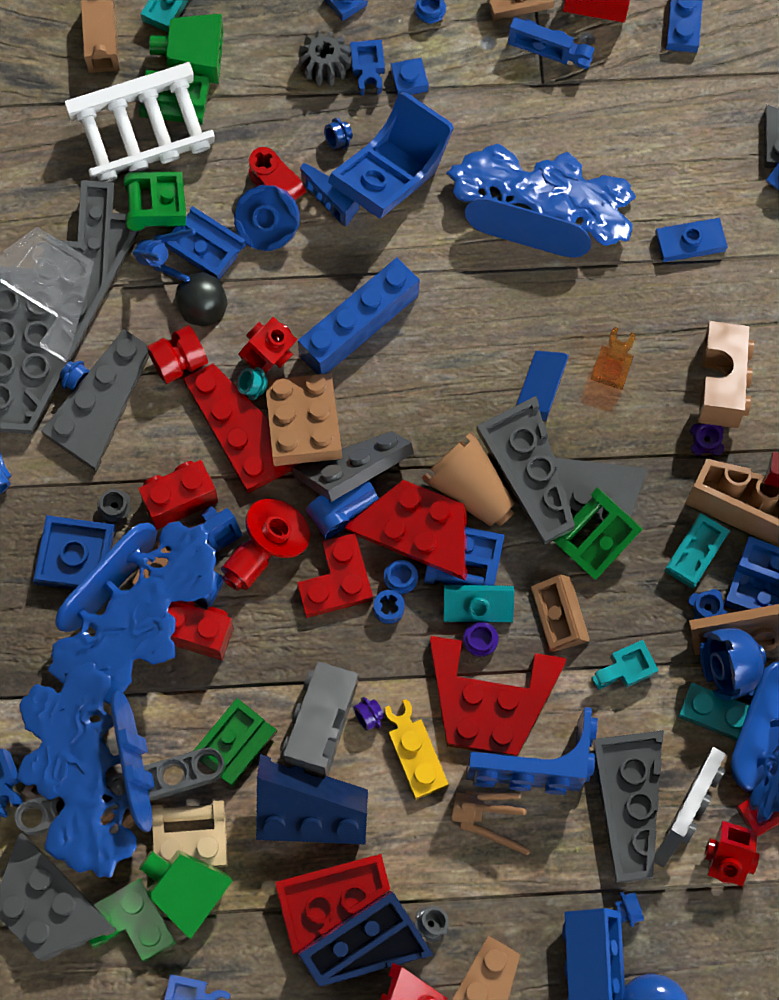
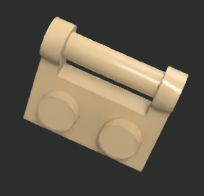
[152,800,228,868]

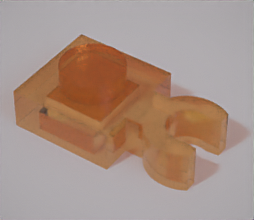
[591,327,635,390]

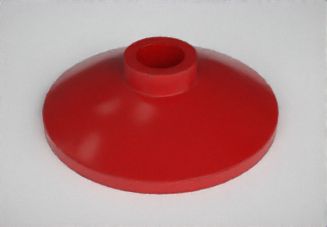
[245,499,310,558]

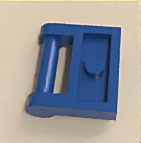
[424,527,505,586]

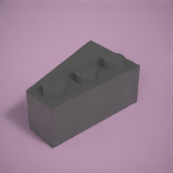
[281,661,359,779]

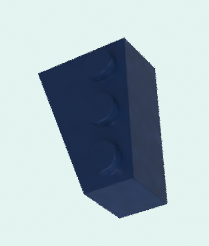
[297,891,433,987]

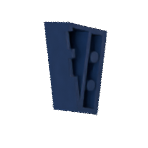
[256,754,368,845]

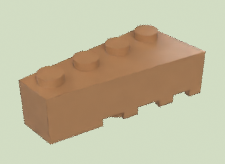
[685,459,779,547]

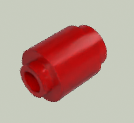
[221,538,271,591]

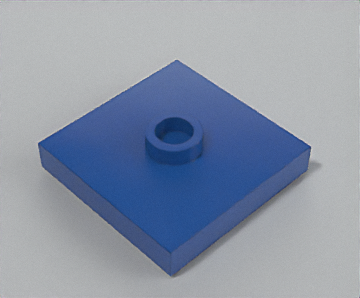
[33,515,116,590]

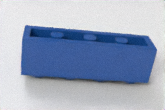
[298,257,420,375]
[562,908,625,1000]

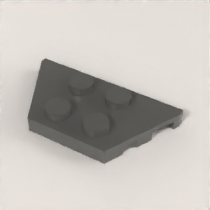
[0,833,117,961]

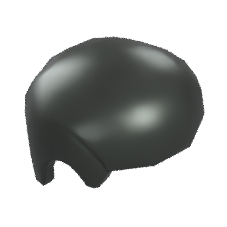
[175,272,228,326]

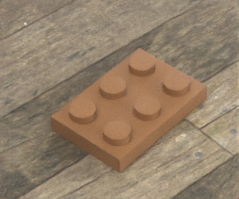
[266,373,342,466]

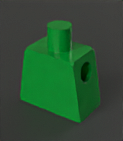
[149,14,224,84]
[139,850,233,939]

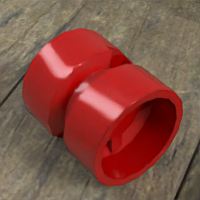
[146,325,208,384]

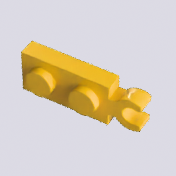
[385,699,449,800]

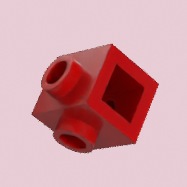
[238,317,298,374]
[704,821,759,887]

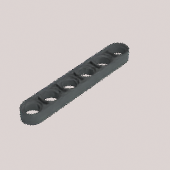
[15,747,225,836]

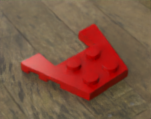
[430,636,566,757]

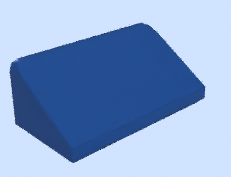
[516,351,569,422]

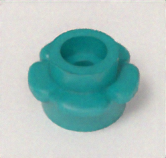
[237,367,268,400]

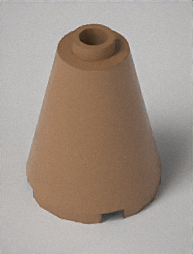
[421,431,515,527]

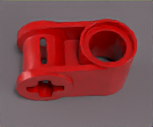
[249,147,306,201]

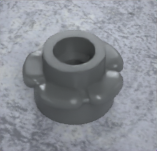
[97,489,131,522]
[414,906,449,942]

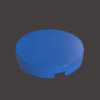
[234,185,300,251]

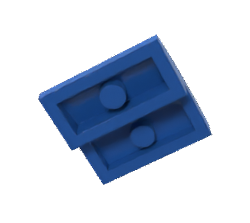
[724,536,779,611]

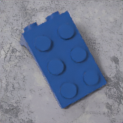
[327,92,453,219]
[466,707,598,795]

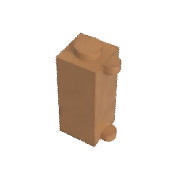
[81,0,120,73]

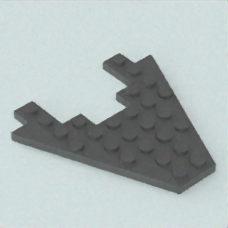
[0,180,139,434]

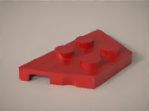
[345,480,467,581]

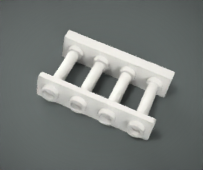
[65,62,215,182]

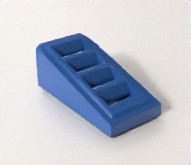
[300,163,359,227]

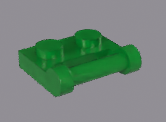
[123,172,186,231]
[553,487,643,580]

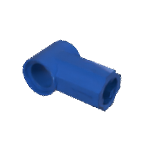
[306,480,379,539]

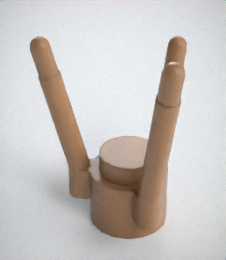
[452,790,530,855]

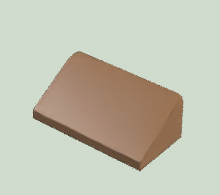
[530,574,590,652]

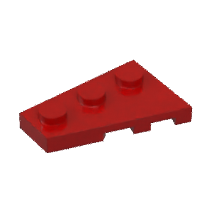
[275,854,391,955]

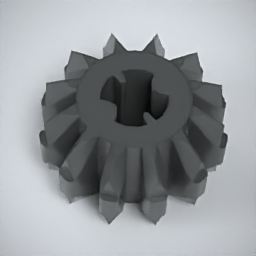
[298,30,351,86]

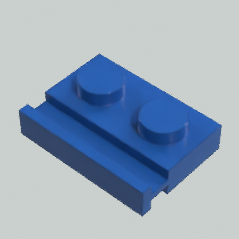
[165,206,246,280]

